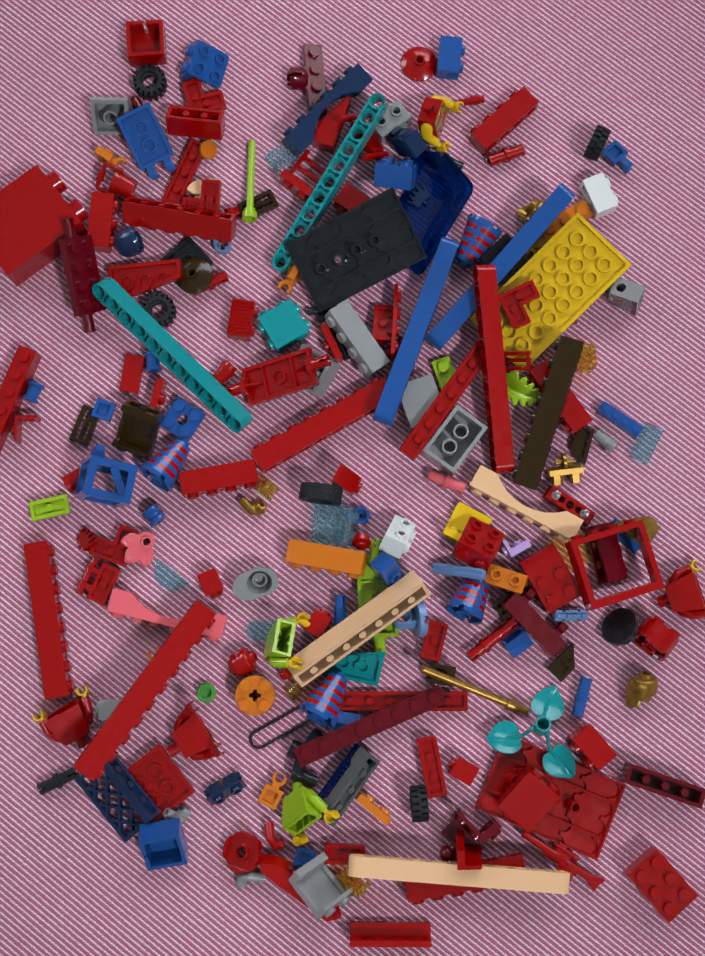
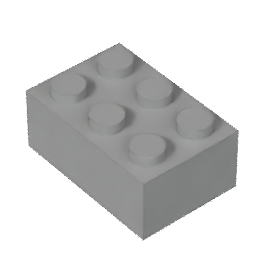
[422,405,488,476]

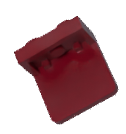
[454,807,502,844]

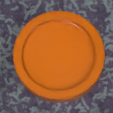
[199,140,217,159]

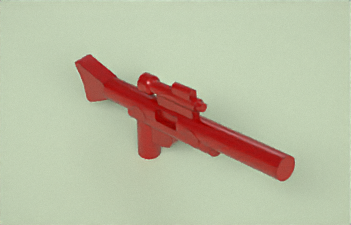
[521,830,605,891]

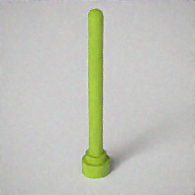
[242,139,257,223]

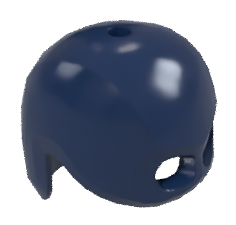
[114,226,144,257]

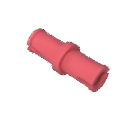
[427,469,467,495]

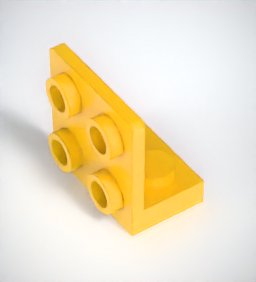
[441,502,492,544]

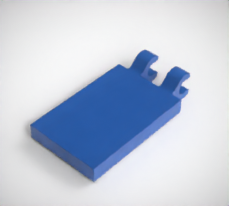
[116,102,176,181]

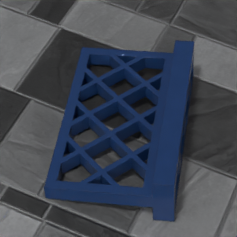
[76,756,161,843]

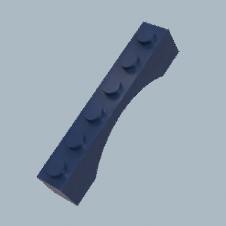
[281,63,373,158]

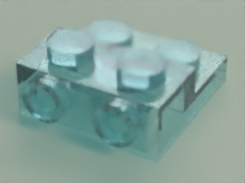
[311,503,359,547]

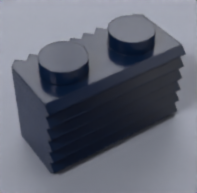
[388,126,428,159]

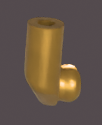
[238,496,267,515]

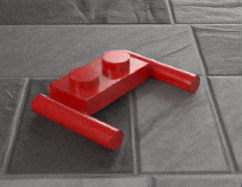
[336,113,389,162]

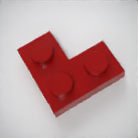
[182,79,227,111]
[182,179,222,212]
[499,280,540,331]
[89,524,140,567]

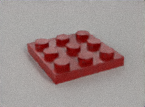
[113,743,196,823]

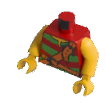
[417,95,464,153]

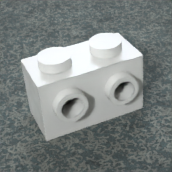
[379,514,416,559]

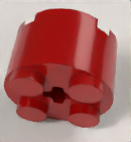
[634,616,680,661]

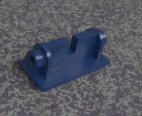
[204,771,247,806]

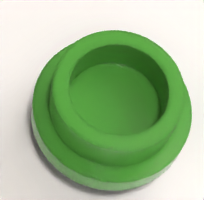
[196,683,216,703]

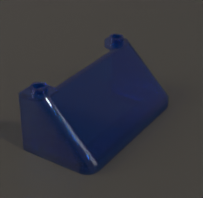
[399,150,473,275]

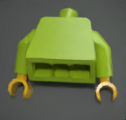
[263,612,311,671]
[281,781,340,846]

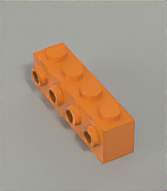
[285,539,368,579]

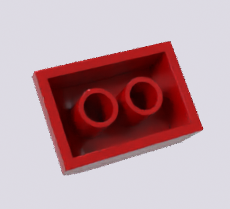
[518,543,581,614]

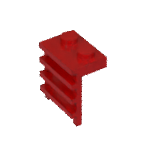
[280,149,337,203]

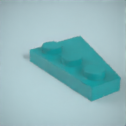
[322,652,385,686]

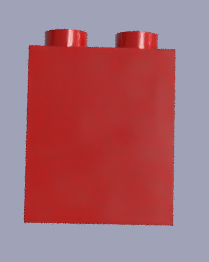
[0,165,89,287]

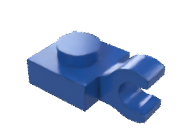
[601,140,633,174]

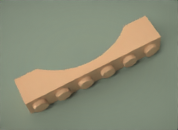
[469,465,584,543]

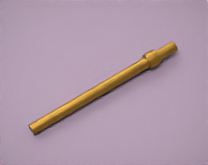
[420,665,529,715]

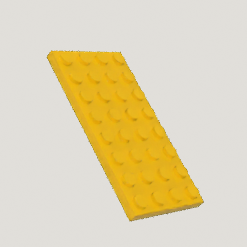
[469,212,632,373]

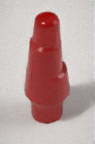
[457,95,485,106]

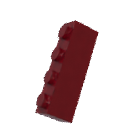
[619,762,705,809]

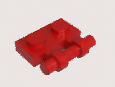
[75,557,122,606]

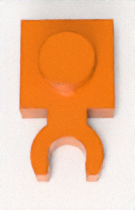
[257,772,287,810]

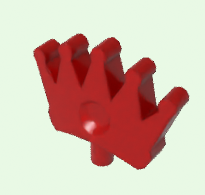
[76,527,96,551]

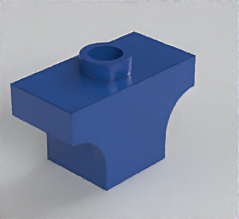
[369,551,404,588]

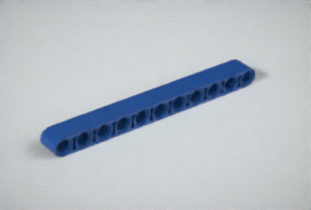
[425,183,576,351]
[373,236,460,427]

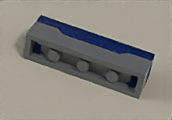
[318,743,381,827]

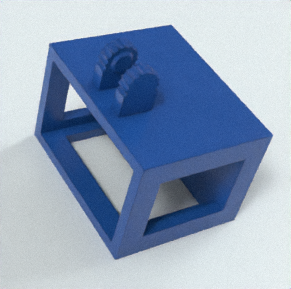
[74,444,138,508]

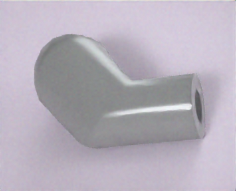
[163,806,191,823]
[236,871,266,888]

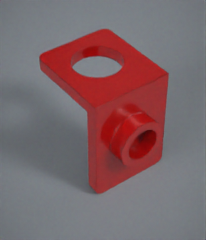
[11,415,41,444]

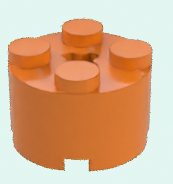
[235,675,276,716]

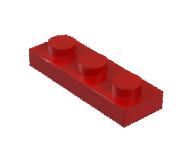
[416,735,448,799]

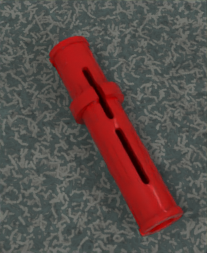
[465,617,518,663]

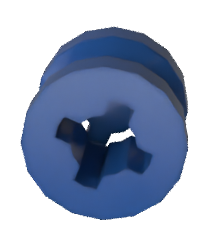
[142,504,167,528]

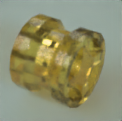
[255,478,279,502]

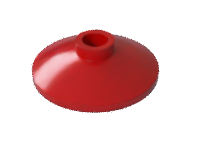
[401,47,437,82]

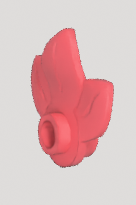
[121,531,155,567]

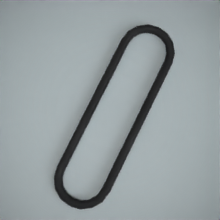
[249,706,310,749]

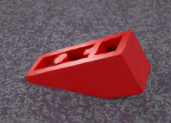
[313,96,351,154]

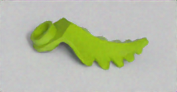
[480,371,542,407]

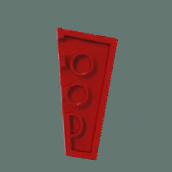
[107,259,183,297]

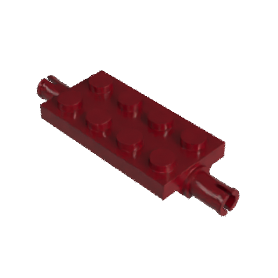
[59,218,106,333]

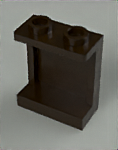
[112,399,164,458]

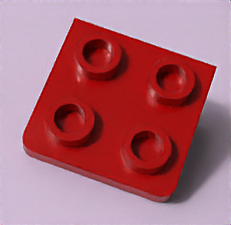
[451,517,504,572]

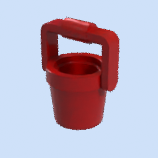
[95,162,138,197]

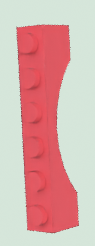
[107,588,228,642]

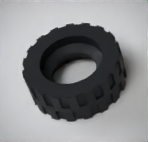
[299,482,343,505]

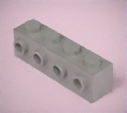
[324,299,390,378]

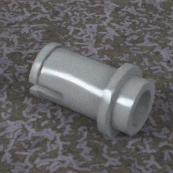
[593,429,618,452]

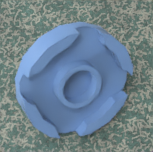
[392,601,428,638]

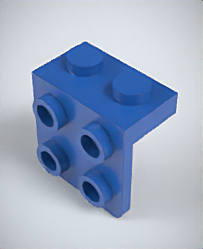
[179,39,229,88]

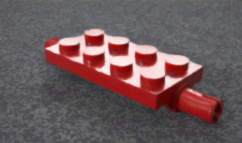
[225,347,332,406]

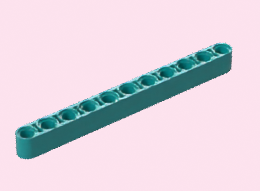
[271,93,387,274]
[92,277,252,433]

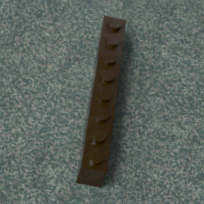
[512,335,584,490]

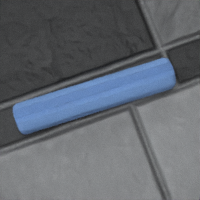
[431,562,486,580]

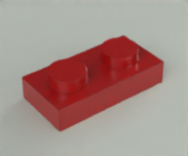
[420,619,449,662]

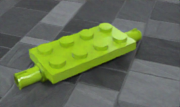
[357,539,399,657]

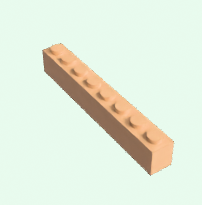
[288,570,431,688]

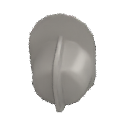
[232,566,279,601]

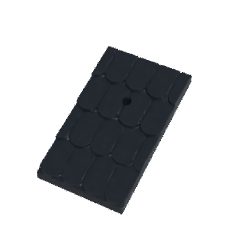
[285,187,427,313]

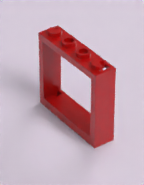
[565,518,665,611]

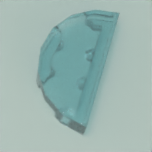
[154,559,189,590]

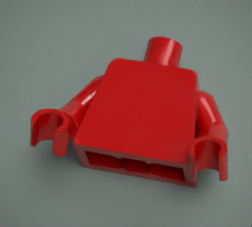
[166,700,225,761]

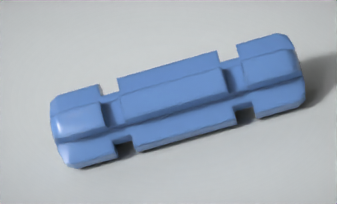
[552,609,588,621]

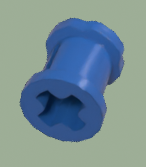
[144,351,162,373]
[22,380,45,404]

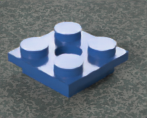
[160,396,206,442]

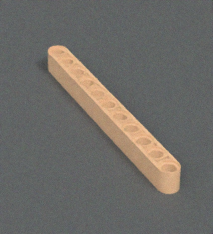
[347,854,570,894]

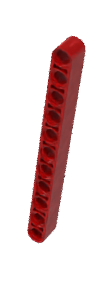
[473,264,515,474]

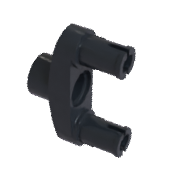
[286,728,325,788]

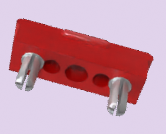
[542,485,595,527]

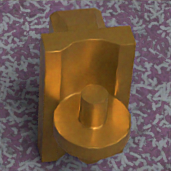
[546,453,584,486]

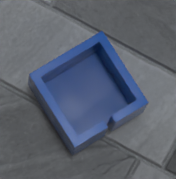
[373,156,418,191]
[139,817,188,871]

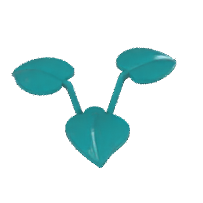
[486,685,576,778]

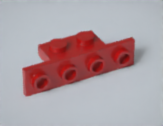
[373,284,402,361]

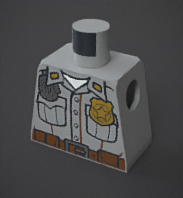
[604,277,646,316]

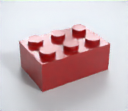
[623,845,698,923]

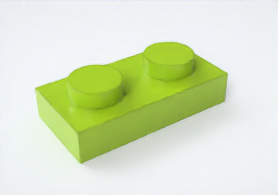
[431,356,455,390]
[28,494,71,522]

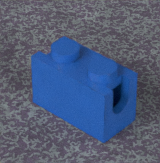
[436,35,465,80]

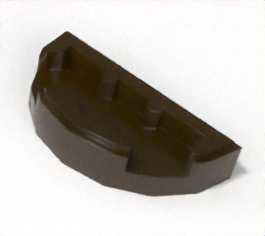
[570,428,595,466]

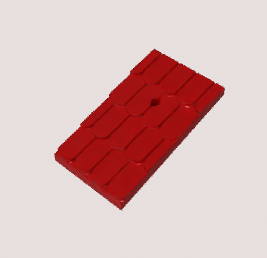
[475,740,626,861]

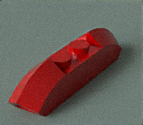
[260,854,342,922]

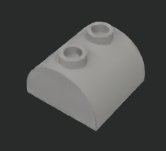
[90,97,132,135]

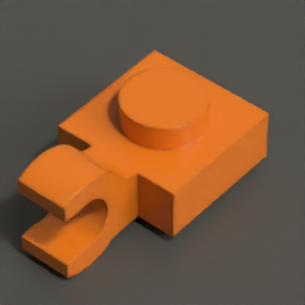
[94,146,128,166]
[278,264,300,295]

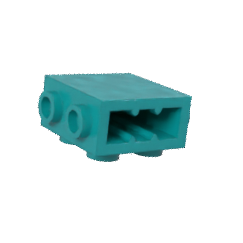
[257,299,311,354]

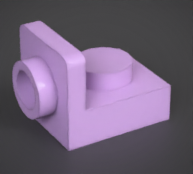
[499,539,532,559]

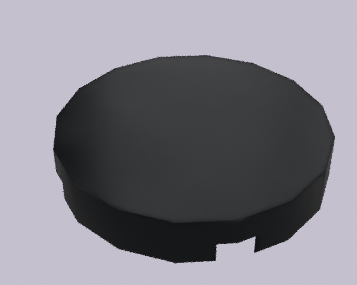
[601,608,639,646]

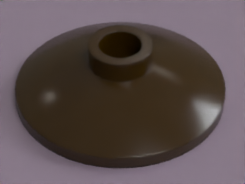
[177,258,213,294]

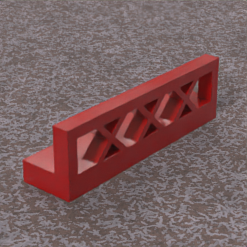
[350,921,432,947]

